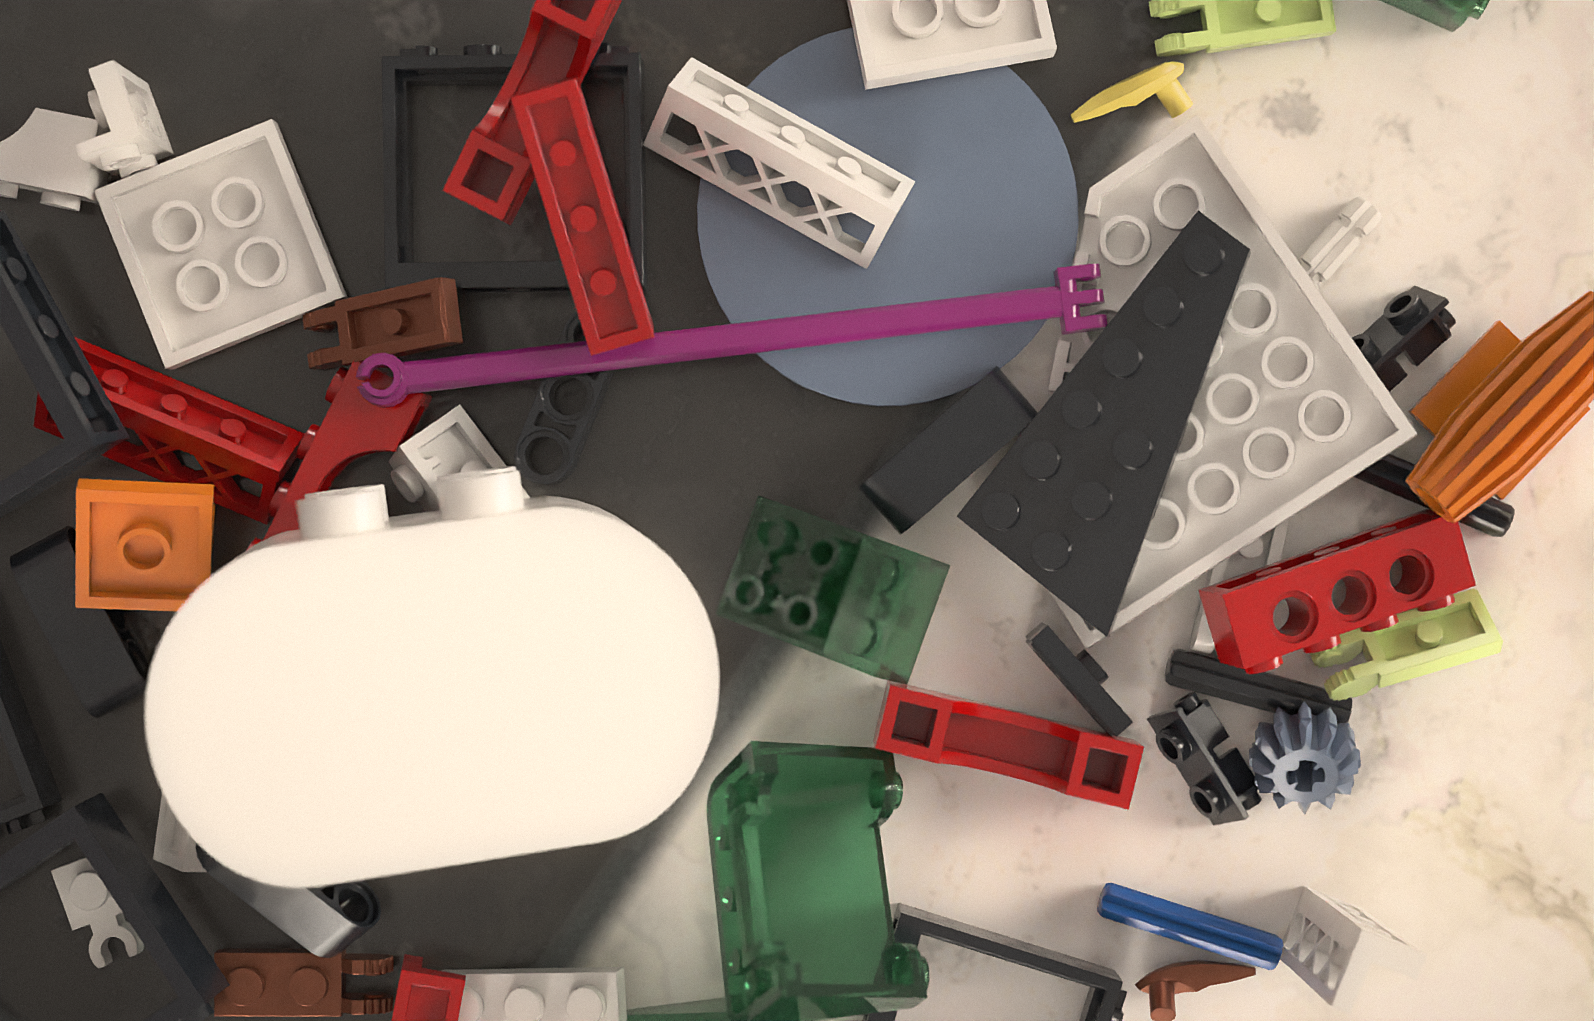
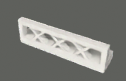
[643,57,915,269]
[1280,886,1427,1014]

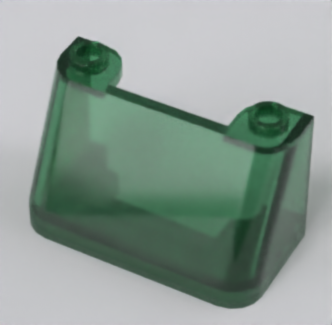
[706,741,930,1021]

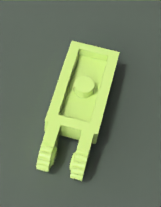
[1149,0,1336,57]
[1310,589,1503,701]

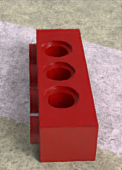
[1198,509,1476,674]

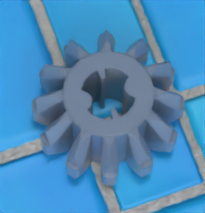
[1249,701,1361,815]

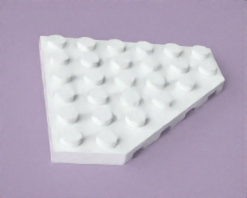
[1047,115,1417,649]

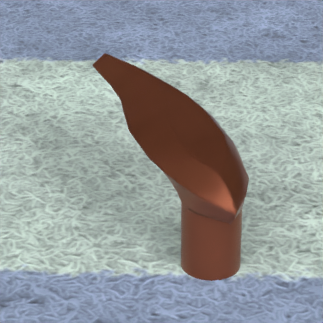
[1135,960,1256,1021]

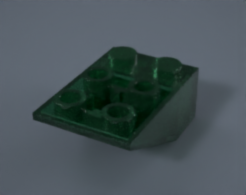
[716,495,951,685]

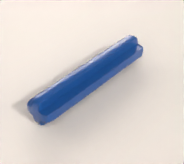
[1097,882,1283,970]

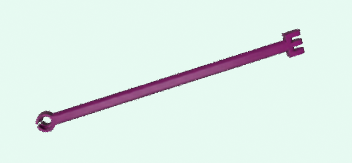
[356,264,1108,408]

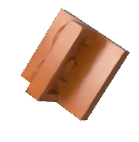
[75,479,215,611]

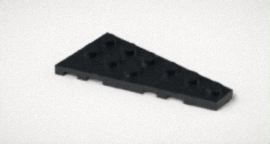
[957,210,1251,637]

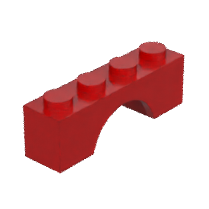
[442,0,622,226]
[247,360,432,550]
[873,680,1144,810]

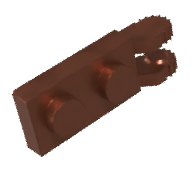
[302,277,463,370]
[214,948,393,1017]

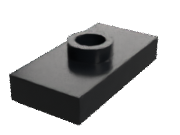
[1025,622,1133,737]

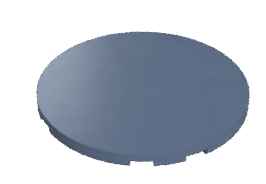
[697,28,1079,406]

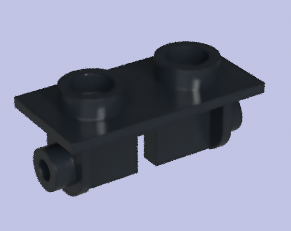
[1352,286,1456,392]
[1147,691,1262,826]

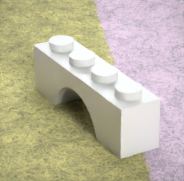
[0,108,111,211]

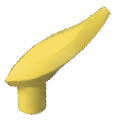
[1071,62,1193,123]

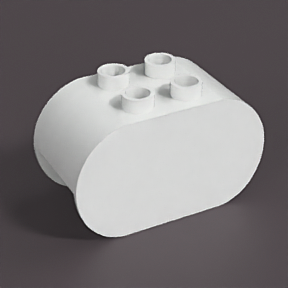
[145,466,719,888]

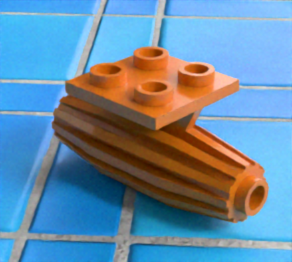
[1406,290,1594,524]

